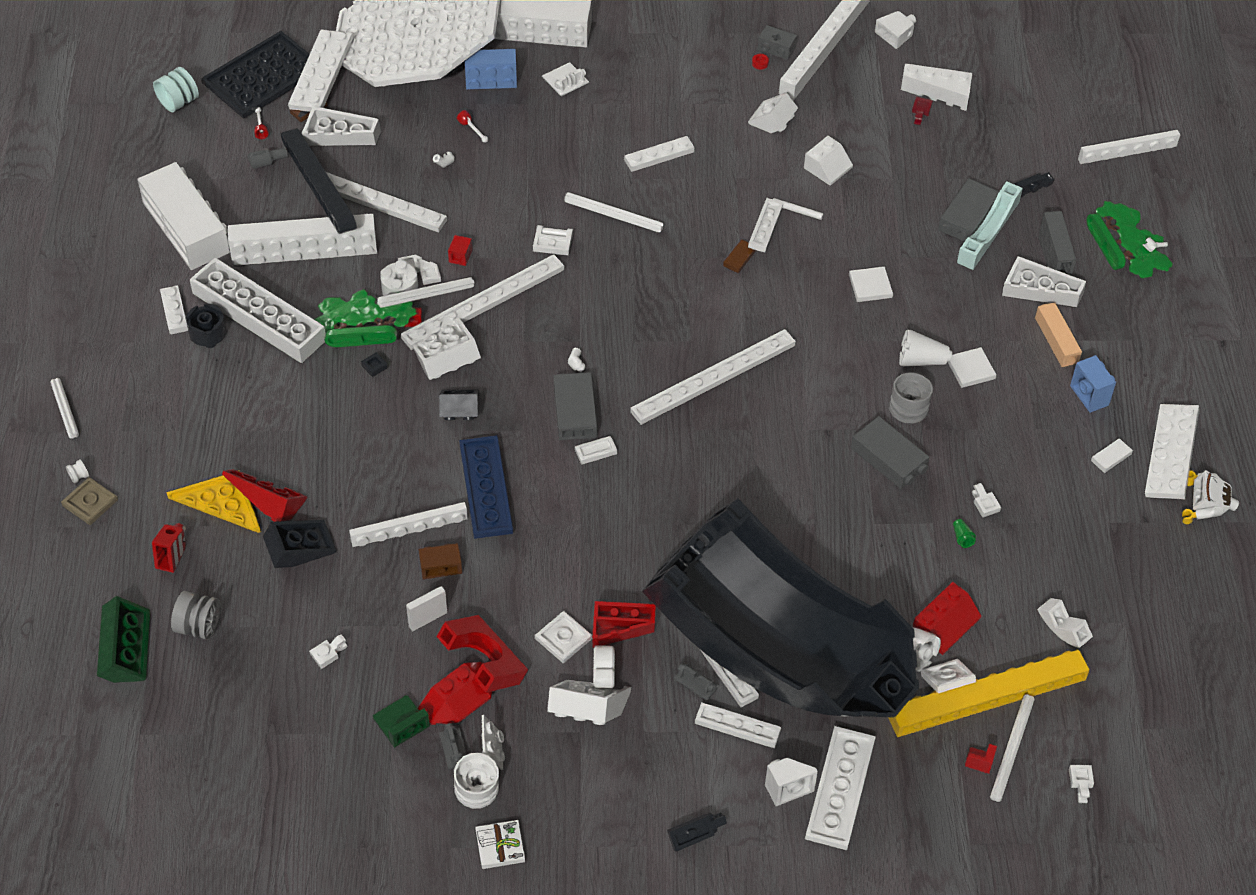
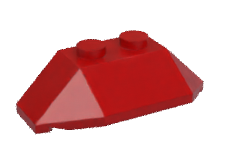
[418,662,492,725]

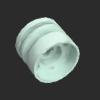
[153,67,199,112]

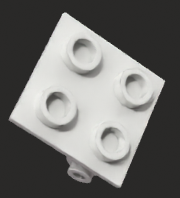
[542,62,589,96]
[482,715,505,770]

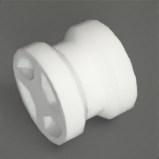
[66,460,89,483]

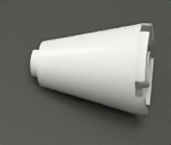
[899,329,952,366]
[913,627,941,672]

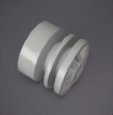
[889,373,933,424]
[171,591,220,640]

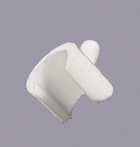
[1143,238,1168,252]

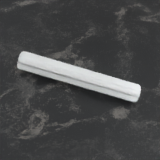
[51,378,79,439]

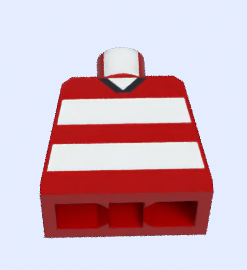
[152,523,186,573]

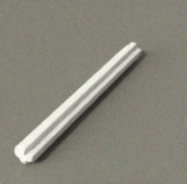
[565,192,663,233]
[377,277,474,308]
[990,694,1034,802]

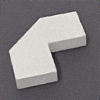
[398,255,441,285]

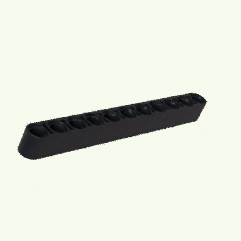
[281,128,357,234]

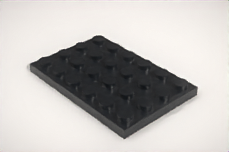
[201,31,310,119]

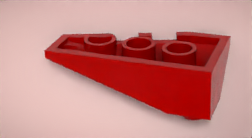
[222,469,307,522]

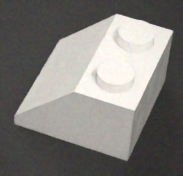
[748,92,798,133]
[804,136,853,186]
[765,758,818,806]

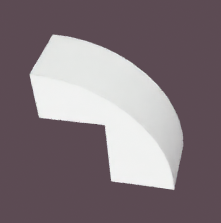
[1038,598,1093,648]

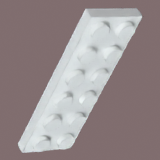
[288,30,353,112]
[1145,404,1199,499]
[805,726,876,850]

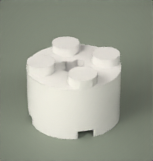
[381,260,418,296]

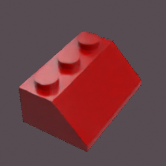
[913,582,981,655]

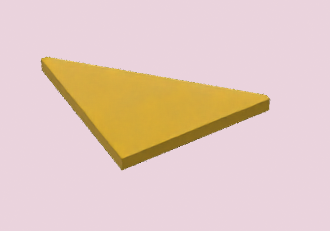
[166,476,261,533]

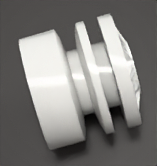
[454,753,499,809]

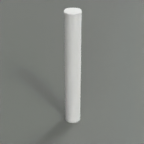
[773,198,824,220]

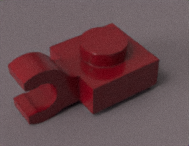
[912,97,933,125]

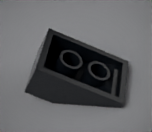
[263,520,336,568]

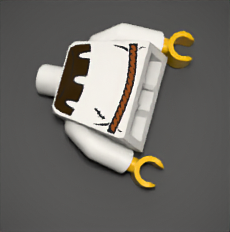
[1182,470,1239,524]

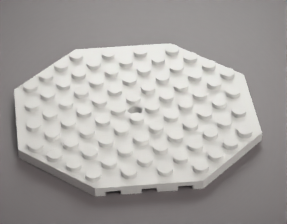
[336,0,500,87]

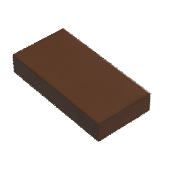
[723,239,756,273]

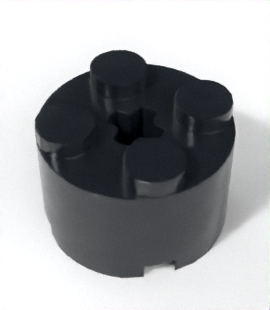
[186,304,226,348]

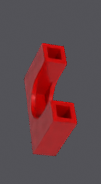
[436,615,528,693]

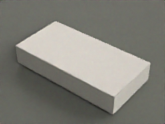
[575,436,617,465]
[1091,439,1133,473]

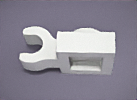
[972,483,1001,517]
[309,634,347,669]
[1069,765,1094,803]

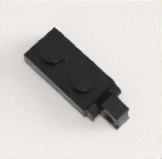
[1014,172,1055,198]
[667,812,727,851]

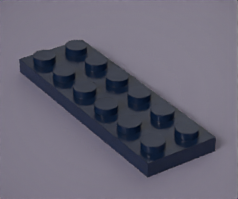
[459,436,513,539]

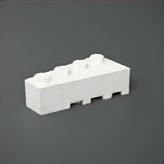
[901,64,972,111]
[302,106,381,146]
[1002,257,1086,307]

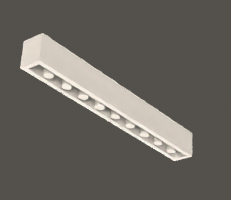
[779,0,870,100]

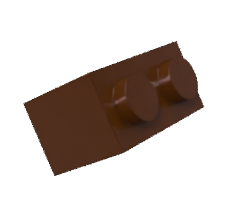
[418,543,462,579]

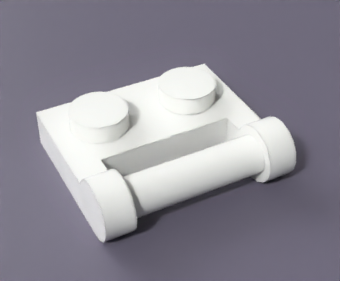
[533,225,573,255]

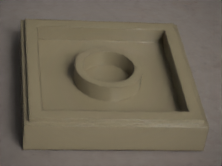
[61,477,118,525]

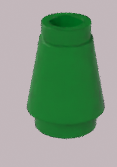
[953,519,976,548]

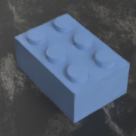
[465,49,517,89]

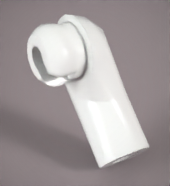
[433,152,455,168]
[568,348,585,372]

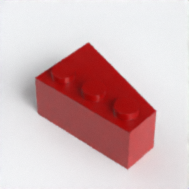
[592,601,656,648]

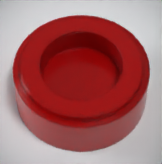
[752,54,769,70]

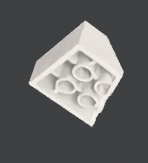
[413,317,481,380]
[547,680,631,725]

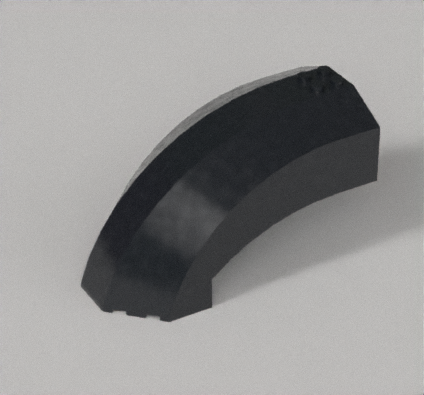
[642,498,919,718]

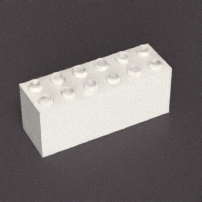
[494,0,592,47]
[138,162,230,270]

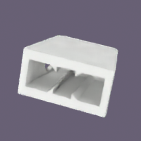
[875,11,916,49]

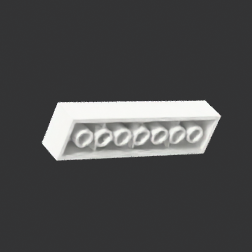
[228,214,377,266]
[190,258,326,363]

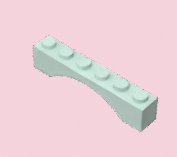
[957,182,1023,270]

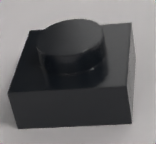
[361,352,388,377]

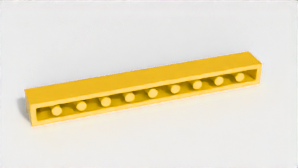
[888,650,1089,738]

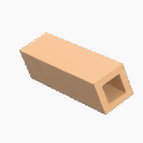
[1035,302,1082,367]

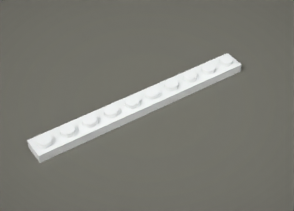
[401,254,564,350]
[631,329,796,425]

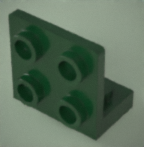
[373,695,430,748]

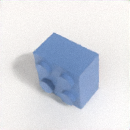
[1070,355,1116,413]

